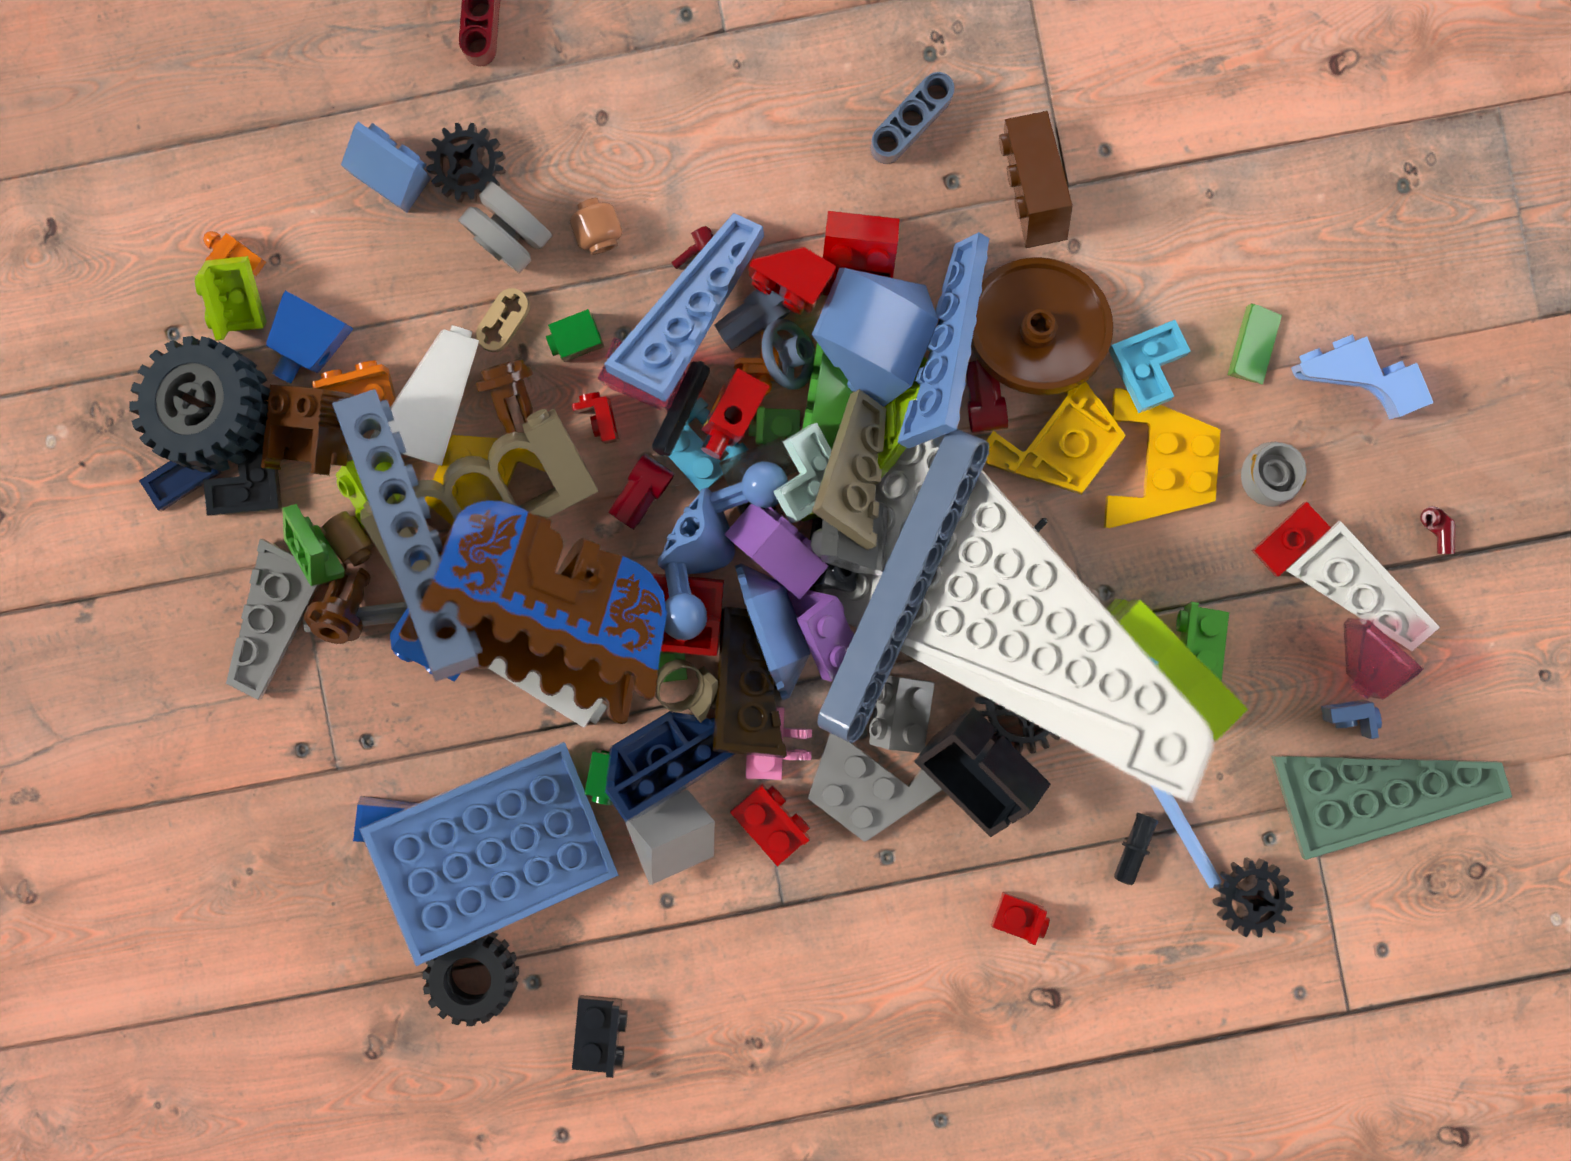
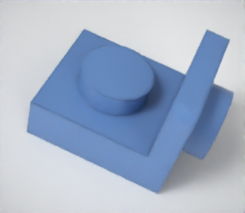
[1321,700,1382,739]

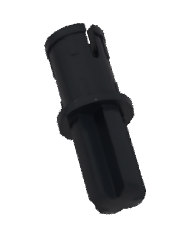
[1114,812,1159,885]

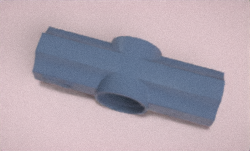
[714,289,790,351]

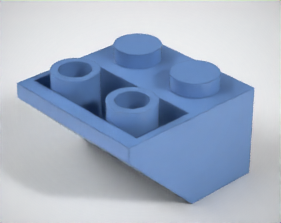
[341,121,431,213]

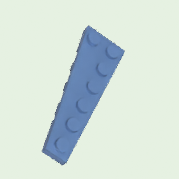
[898,232,990,449]

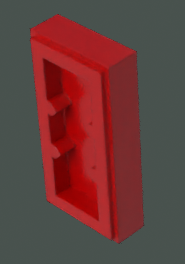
[1251,502,1331,577]

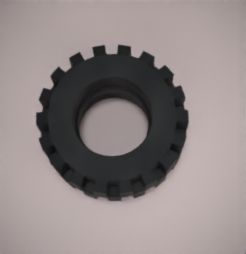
[422,932,519,1026]

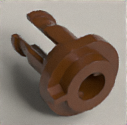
[475,359,533,434]
[304,563,371,644]

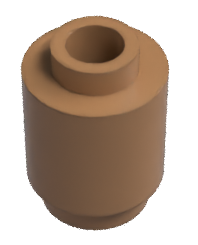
[323,511,374,567]

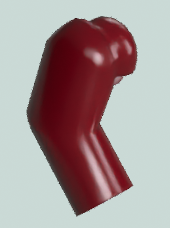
[1420,506,1456,554]

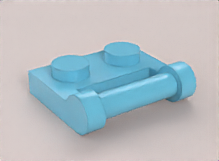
[668,397,749,491]

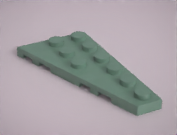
[1271,755,1512,860]

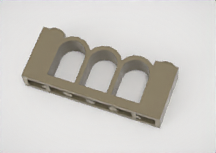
[360,408,598,584]

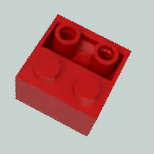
[822,211,900,296]
[748,247,836,315]

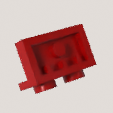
[730,783,810,867]

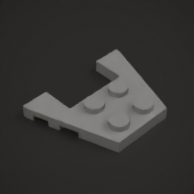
[808,733,942,842]

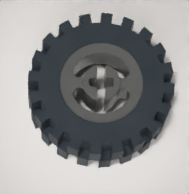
[129,336,271,473]

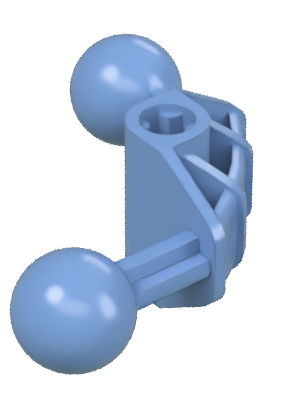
[657,461,788,640]

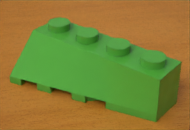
[802,342,853,450]

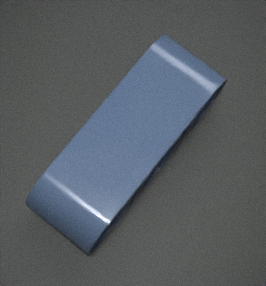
[870,72,955,164]

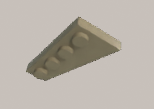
[812,389,886,550]

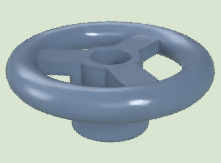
[762,319,815,390]

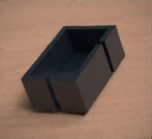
[914,707,1051,837]

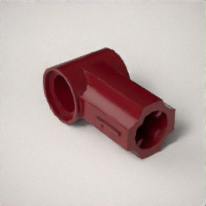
[966,360,1008,433]
[608,453,675,530]

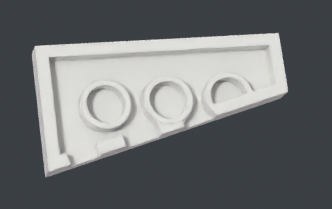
[1286,521,1440,651]

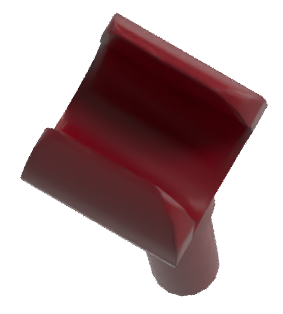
[671,226,713,269]

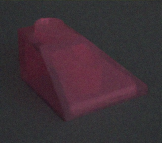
[1343,618,1423,700]

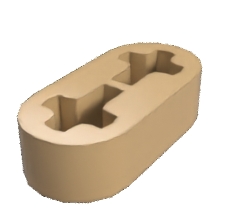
[476,288,530,352]

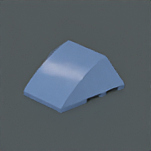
[812,268,938,407]
[735,564,811,700]

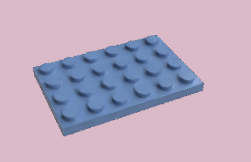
[359,742,618,966]

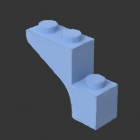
[1291,334,1434,420]

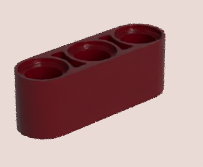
[459,0,500,67]

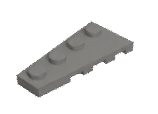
[226,539,321,700]

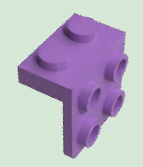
[787,590,855,682]

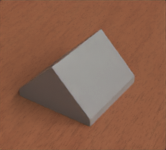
[626,790,715,885]

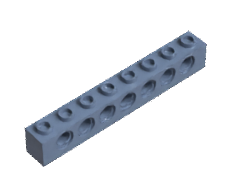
[332,389,482,682]

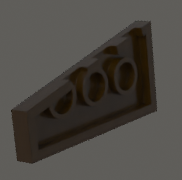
[713,607,787,758]

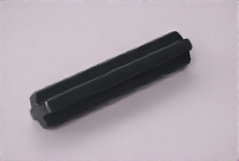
[652,361,710,456]

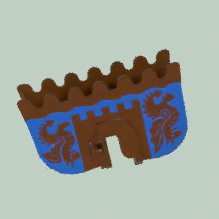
[399,501,667,724]

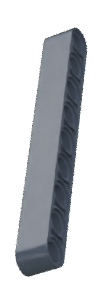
[817,429,989,743]

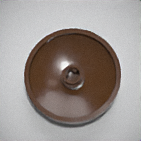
[971,257,1114,395]

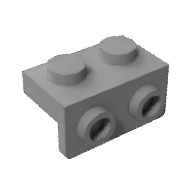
[869,675,935,753]

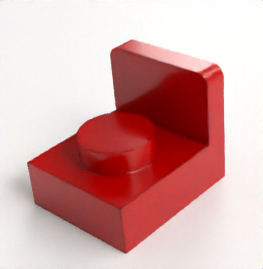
[571,392,620,444]
[991,892,1050,945]

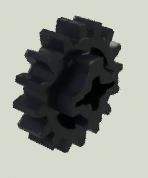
[426,122,506,203]
[1213,857,1294,938]

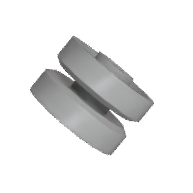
[458,182,553,274]

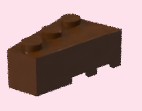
[999,111,1073,248]

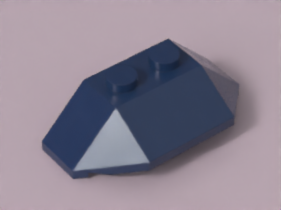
[605,711,736,823]

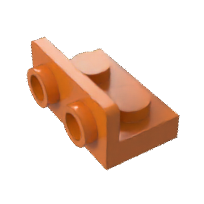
[312,360,396,407]

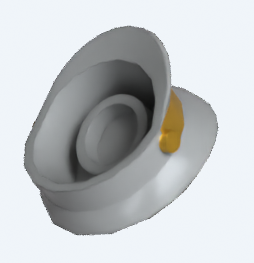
[1241,441,1307,507]

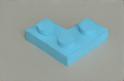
[1109,320,1191,413]

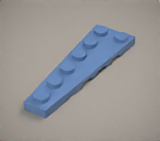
[604,213,765,402]

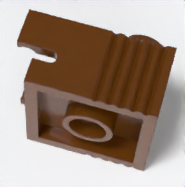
[261,384,354,476]

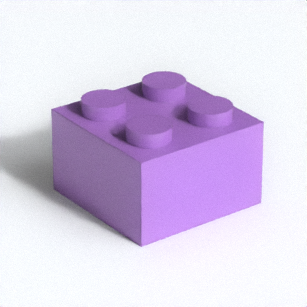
[724,504,828,599]

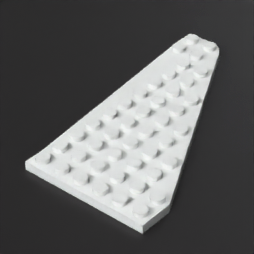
[817,434,1213,802]

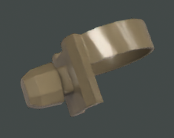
[655,660,719,723]

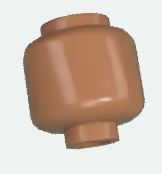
[570,198,623,255]

